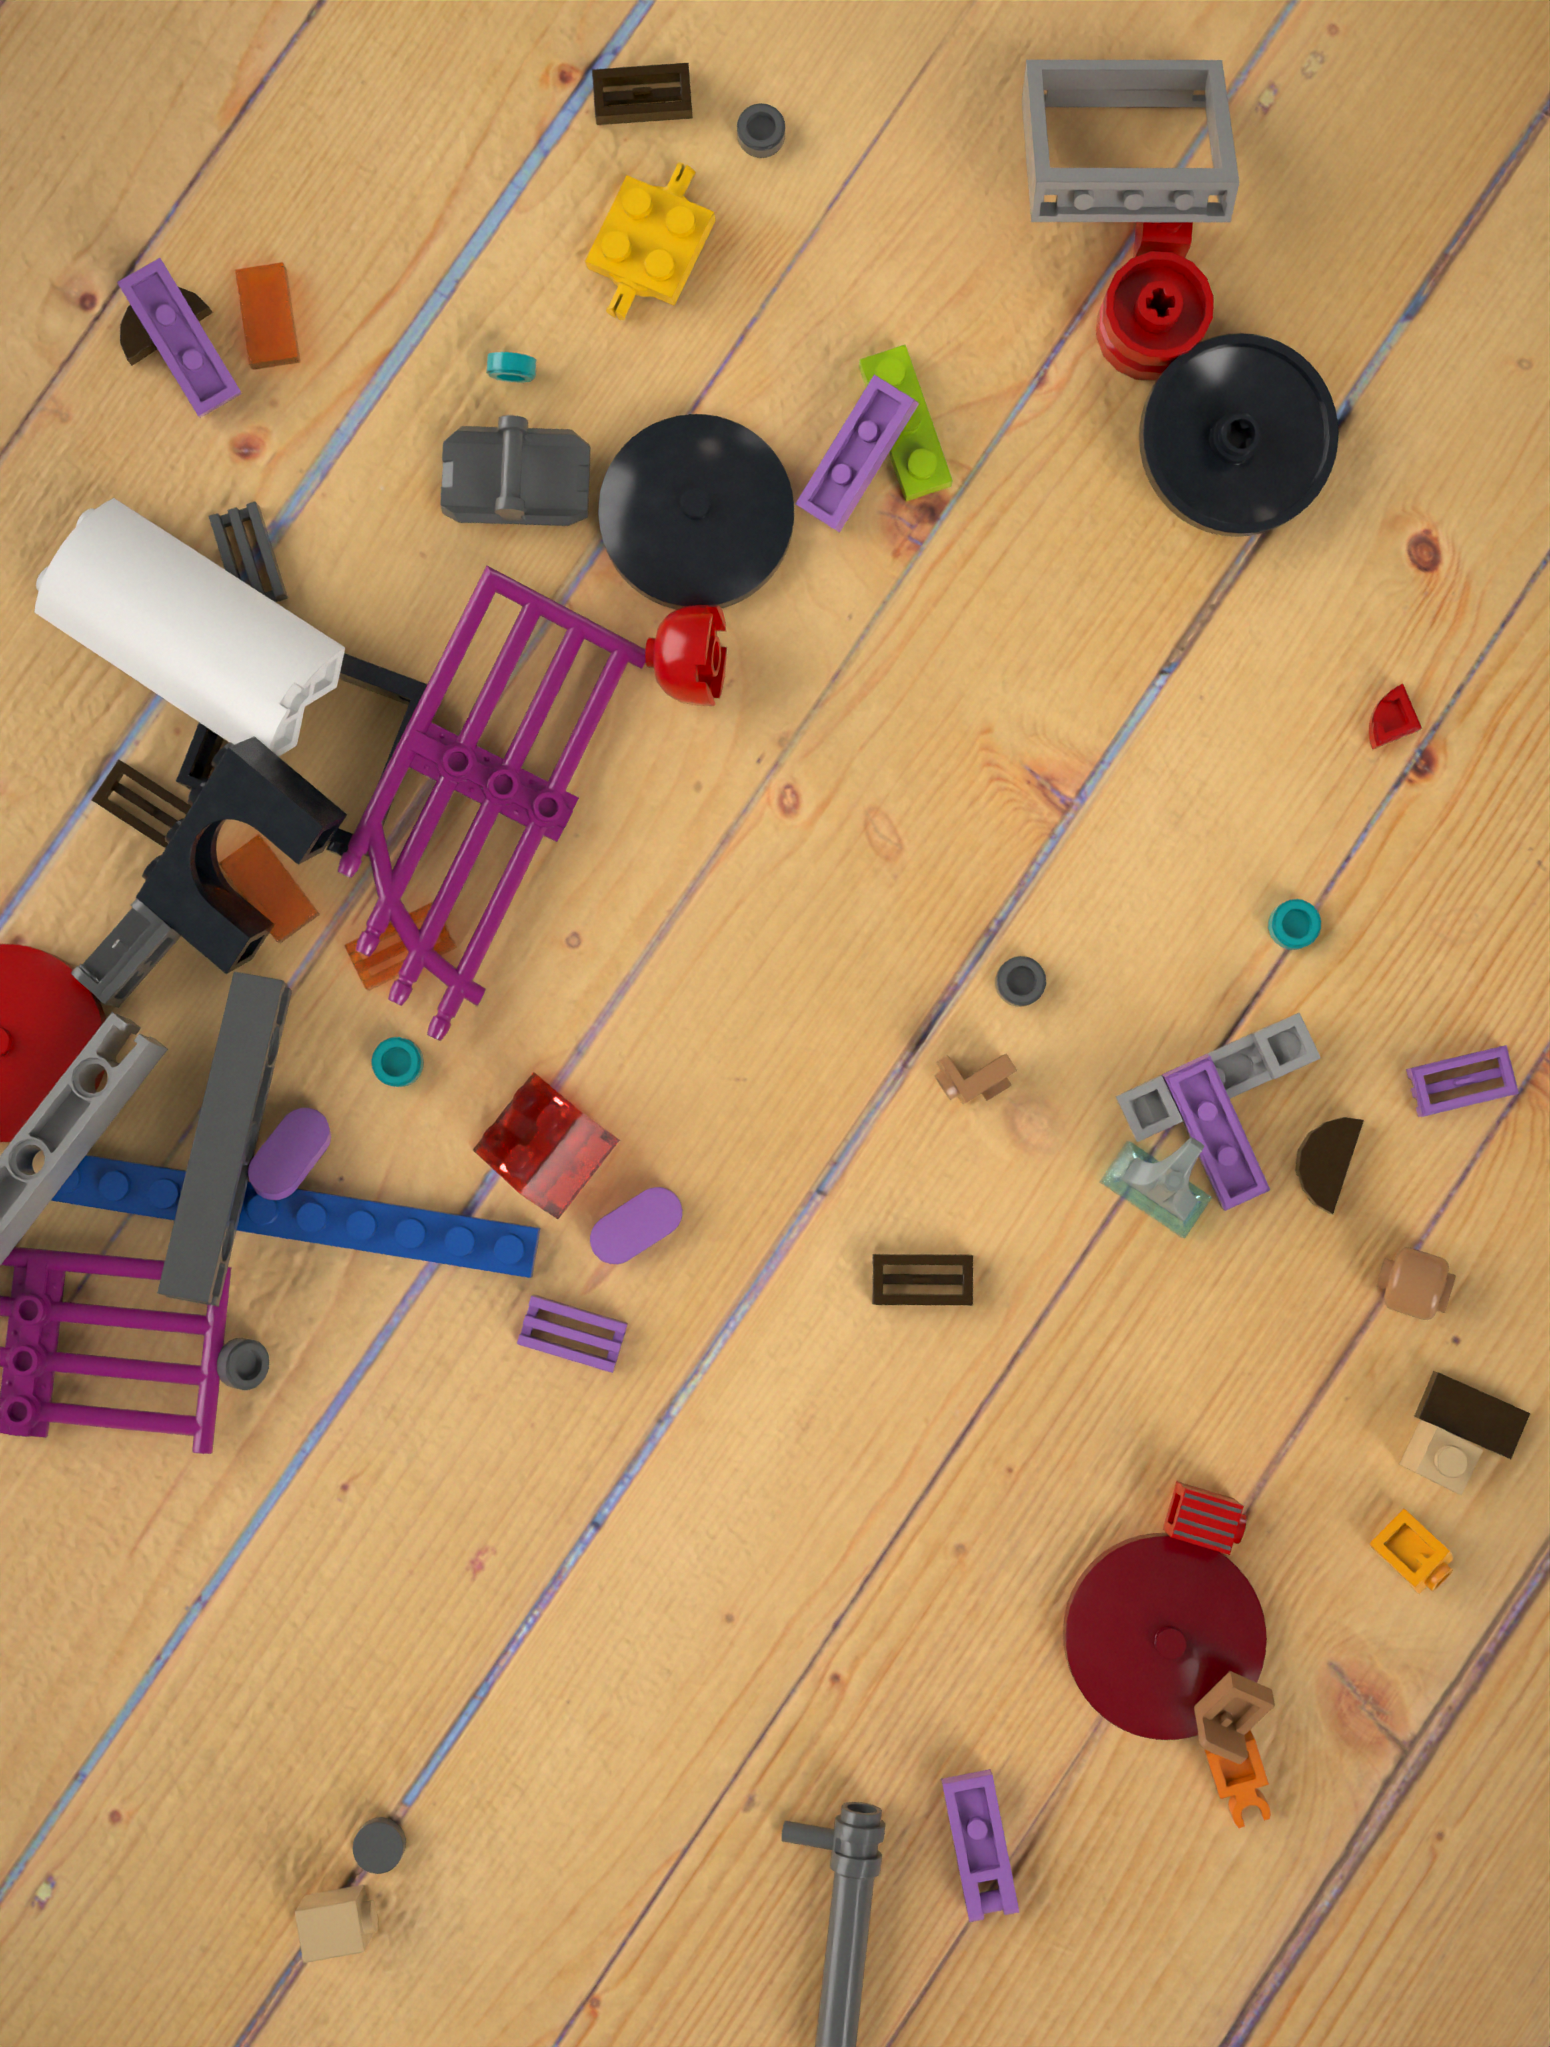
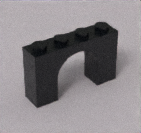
[136,736,347,974]

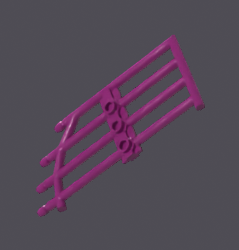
[338,565,646,1041]
[0,1247,232,1454]

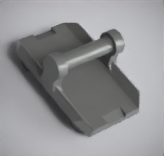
[440,415,591,526]

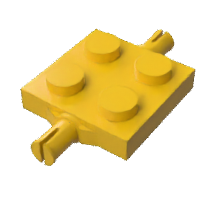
[585,162,716,320]

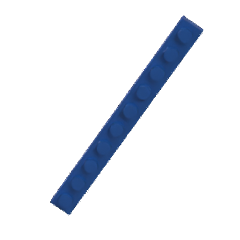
[51,1155,540,1278]

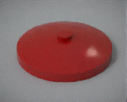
[0,944,106,1142]

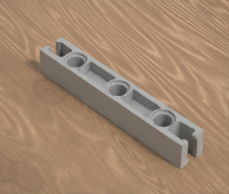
[0,1012,168,1265]

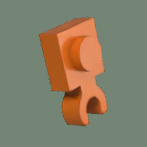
[1204,1730,1271,1828]

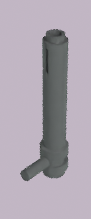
[781,1802,886,2047]

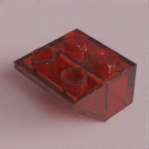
[473,1072,620,1219]

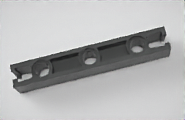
[157,971,292,1307]

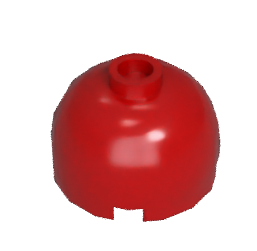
[645,605,727,706]

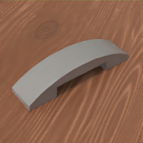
[1116,1013,1321,1142]

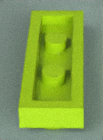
[859,344,953,502]

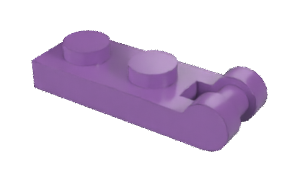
[941,1769,1019,1922]

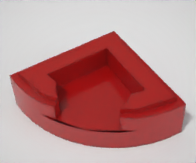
[1369,684,1422,750]

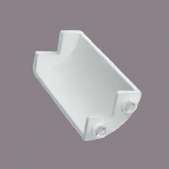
[34,498,345,757]

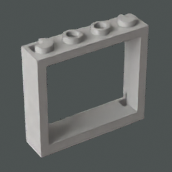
[1022,60,1239,222]

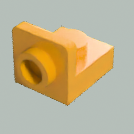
[1369,1508,1453,1594]

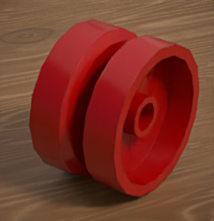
[1096,251,1214,381]

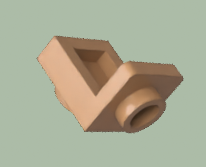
[935,1053,1017,1104]
[1194,1671,1275,1764]

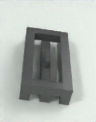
[209,501,288,602]

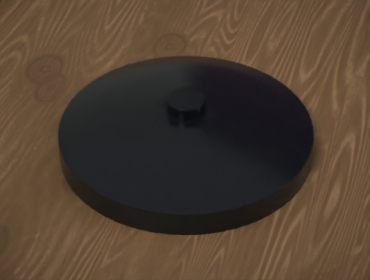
[1139,333,1339,537]
[598,414,794,610]

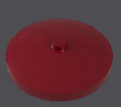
[1063,1533,1267,1740]

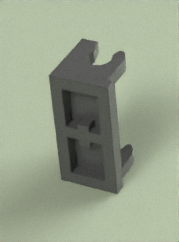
[71,898,181,1008]

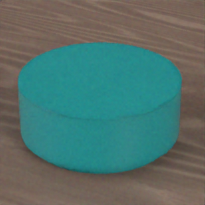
[486,352,537,383]
[1268,899,1321,950]
[372,1037,424,1087]

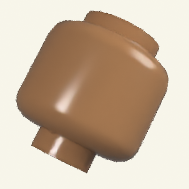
[1376,1247,1456,1320]

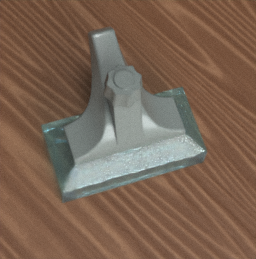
[1100,1137,1212,1239]

